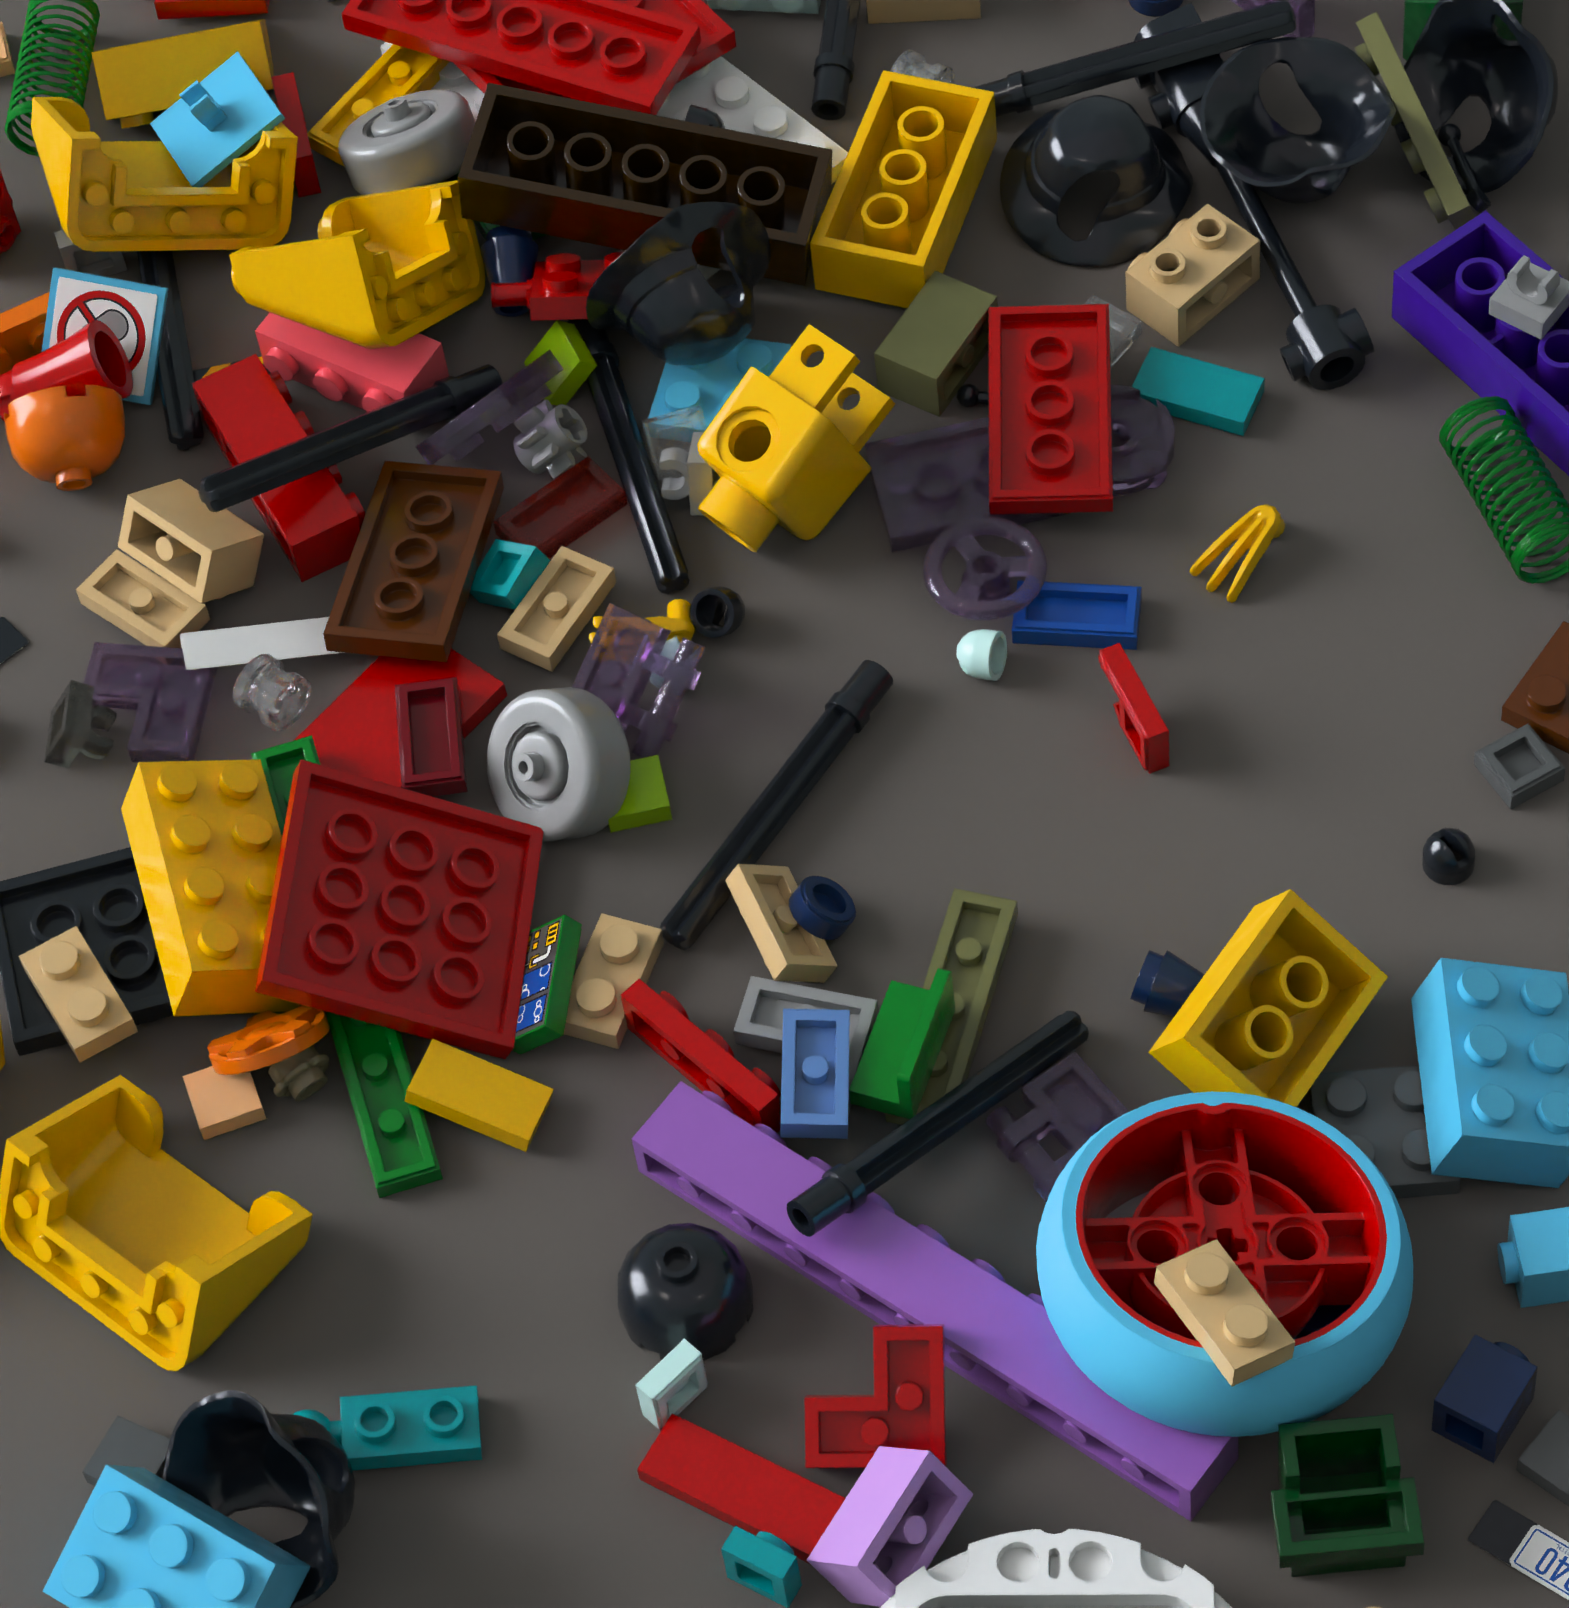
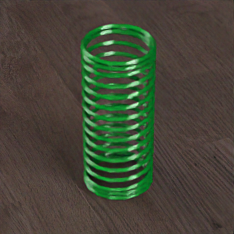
[4,0,100,157]
[1439,396,1569,584]

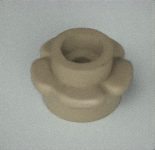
[268,1045,329,1102]

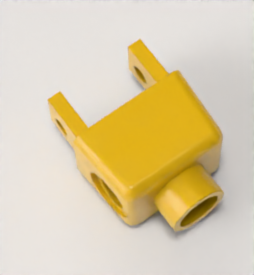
[697,324,895,552]

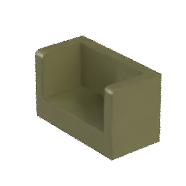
[874,271,998,417]

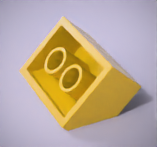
[92,19,274,129]

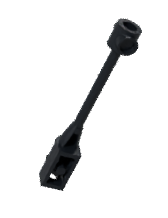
[1134,2,1374,390]

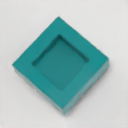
[470,539,550,610]
[721,1526,802,1608]

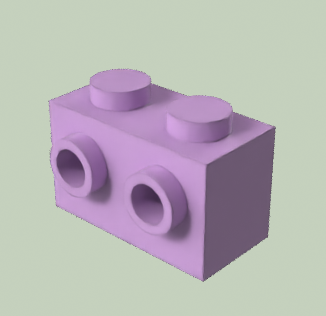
[807,1446,973,1607]

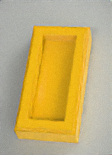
[404,1039,554,1152]

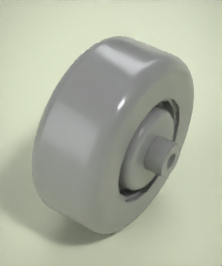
[338,89,475,195]
[487,687,631,841]

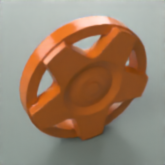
[207,1005,330,1075]

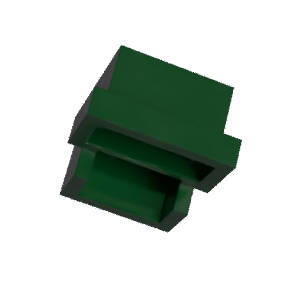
[1271,1414,1424,1577]

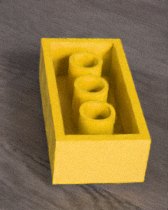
[810,70,997,308]
[121,759,300,1017]

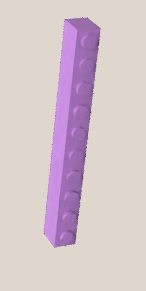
[632,1081,1238,1522]

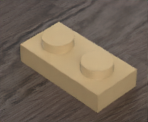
[497,546,616,672]
[76,549,210,660]
[725,864,838,983]
[564,913,664,1049]
[19,926,138,1063]
[1154,1239,1295,1387]

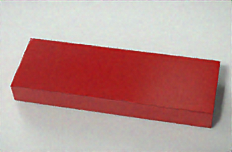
[637,1413,846,1565]

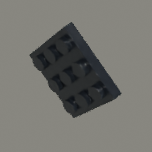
[0,847,173,1056]

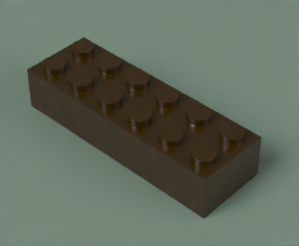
[458,83,832,286]

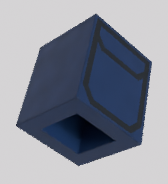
[1431,1334,1538,1463]

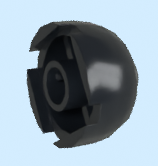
[618,1223,753,1361]

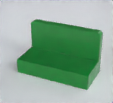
[849,968,955,1119]

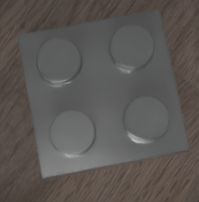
[1309,1065,1460,1199]

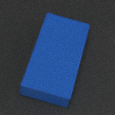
[1012,580,1142,650]

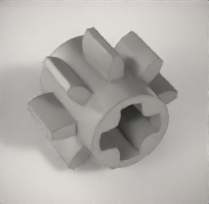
[513,400,588,479]

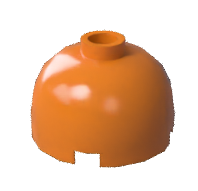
[4,385,125,491]

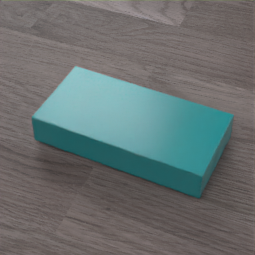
[1130,347,1265,436]

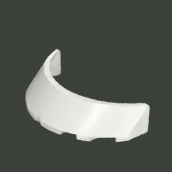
[880,1529,1232,1608]

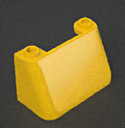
[31,97,298,252]
[229,180,485,349]
[0,1074,313,1371]

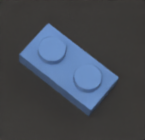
[780,1009,850,1139]

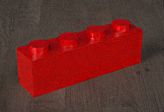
[191,354,366,582]

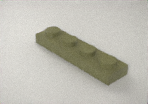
[1354,12,1475,230]
[885,888,1018,1125]

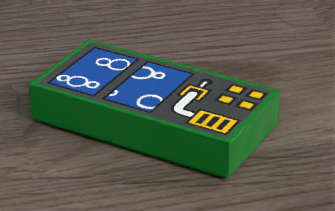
[512,914,582,1055]

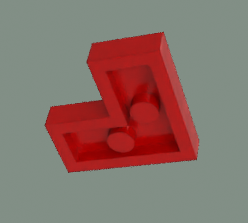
[804,1324,947,1468]

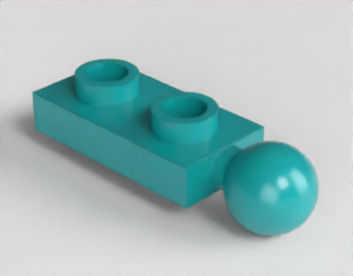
[293,1385,482,1471]

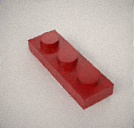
[620,979,781,1133]

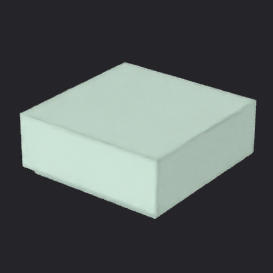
[635,1338,708,1430]

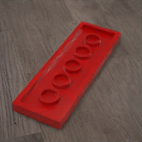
[341,0,701,115]

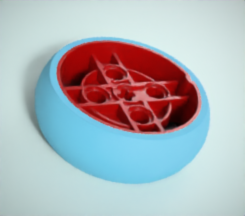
[1036,1091,1413,1437]

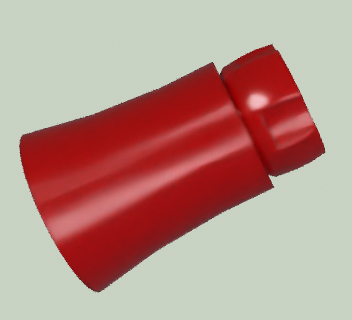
[0,320,133,421]

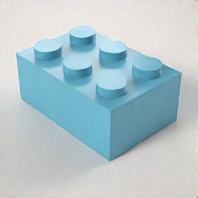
[1411,958,1569,1188]
[43,1464,311,1608]

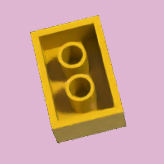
[1148,889,1388,1107]

